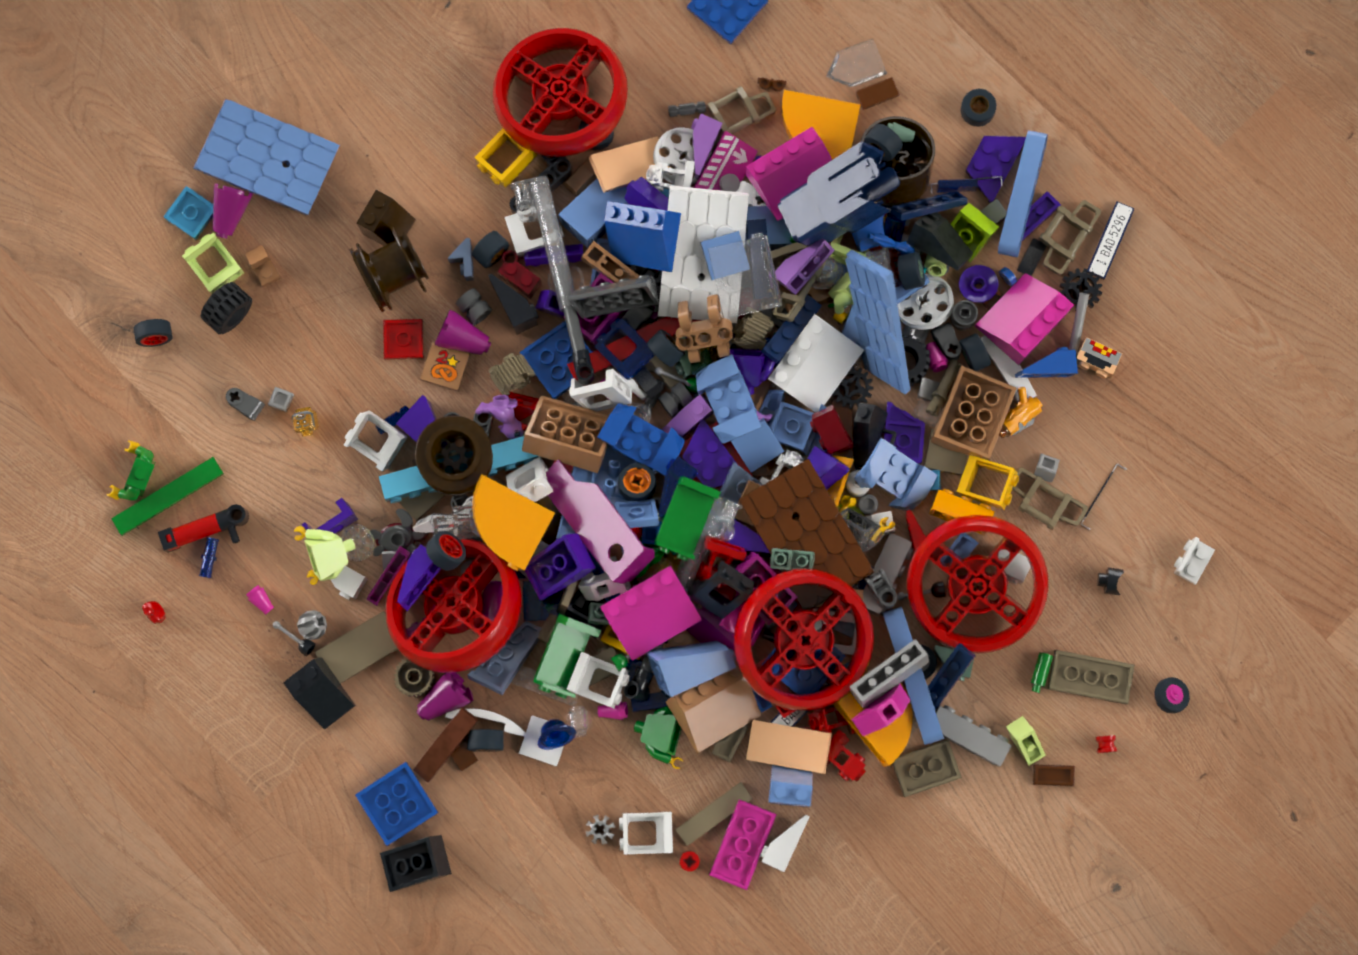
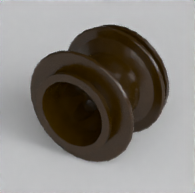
[349,225,429,312]
[415,416,493,496]

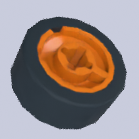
[618,463,656,501]

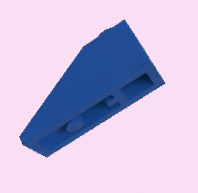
[1015,347,1078,378]

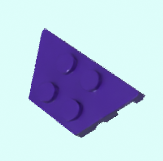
[966,136,1026,203]
[884,402,925,464]
[682,419,736,488]

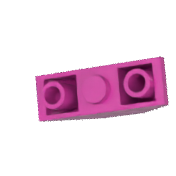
[851,683,910,736]

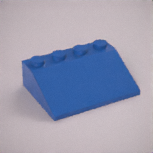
[605,201,681,272]

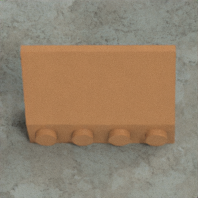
[930,366,1017,460]
[522,395,609,473]
[666,659,761,754]

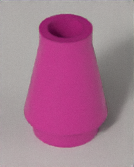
[926,342,948,372]
[246,585,274,615]
[598,700,628,720]

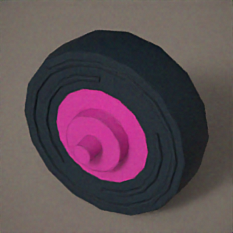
[1154,677,1190,714]

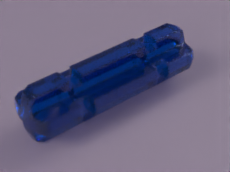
[375,406,409,434]

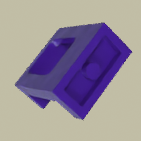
[302,498,358,534]

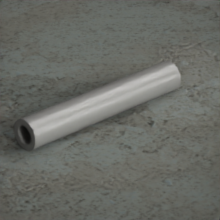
[1068,293,1089,353]

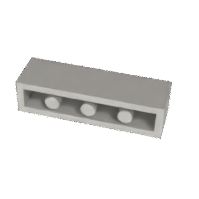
[863,532,913,617]
[850,639,929,709]
[936,705,1012,767]

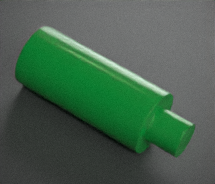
[1030,652,1053,693]

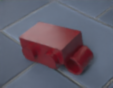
[497,250,542,299]
[810,405,854,454]

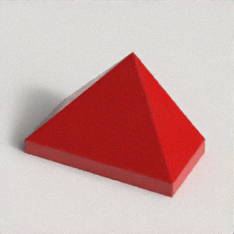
[500,392,539,421]

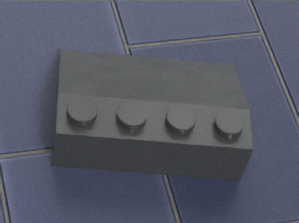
[568,275,659,319]

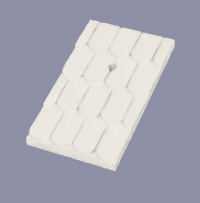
[658,186,749,323]

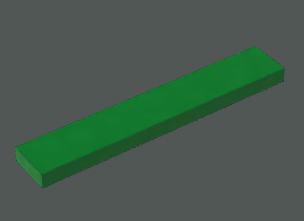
[111,457,224,536]

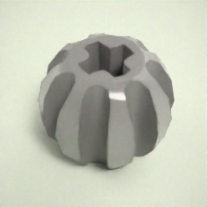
[297,610,327,640]
[585,814,615,845]

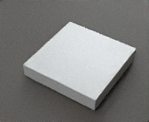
[519,715,570,766]

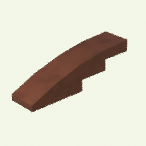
[413,707,478,783]

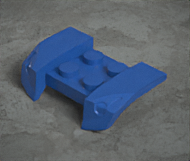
[597,403,685,477]

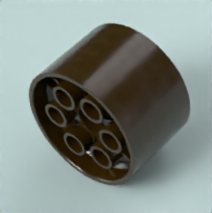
[861,116,936,206]

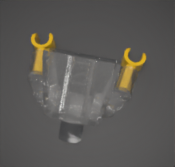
[838,495,895,552]

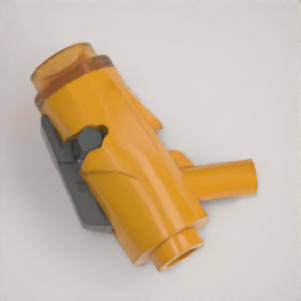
[999,387,1043,438]

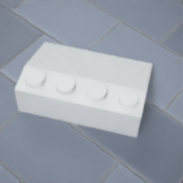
[768,314,864,413]

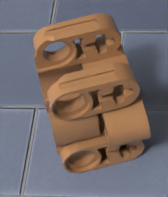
[676,294,733,363]

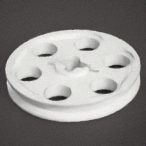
[653,127,712,185]
[898,274,954,330]

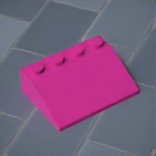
[746,127,832,221]
[975,273,1074,366]
[600,566,702,661]

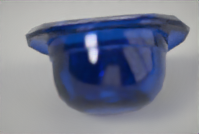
[537,719,576,750]

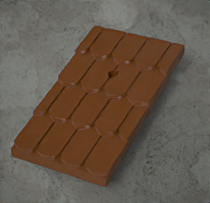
[739,458,874,610]

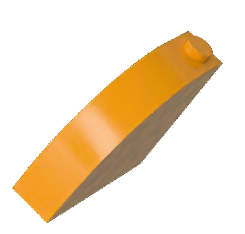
[782,90,860,160]
[472,474,555,571]
[833,682,913,767]

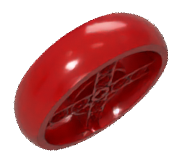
[493,28,628,157]
[907,515,1049,654]
[386,538,522,673]
[734,569,874,710]

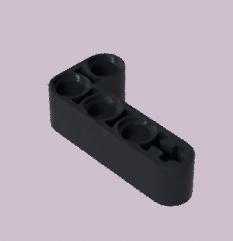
[509,155,572,214]

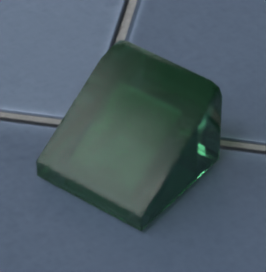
[691,349,713,375]

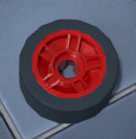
[133,319,173,347]
[426,531,466,571]

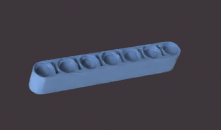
[998,130,1048,257]
[883,607,944,745]

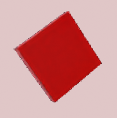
[383,319,424,360]

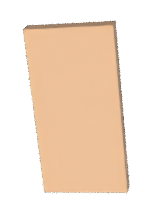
[589,136,671,193]
[746,720,832,774]

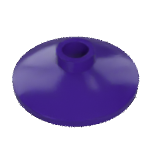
[959,265,998,303]

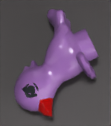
[475,395,528,440]

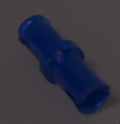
[199,537,219,578]

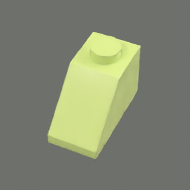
[1006,716,1046,766]

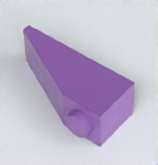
[691,114,722,180]
[772,238,835,295]
[662,395,714,438]

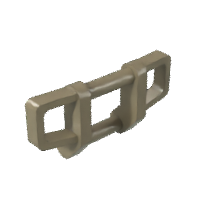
[707,86,776,144]
[1039,200,1101,276]
[767,258,827,322]
[1012,467,1088,530]

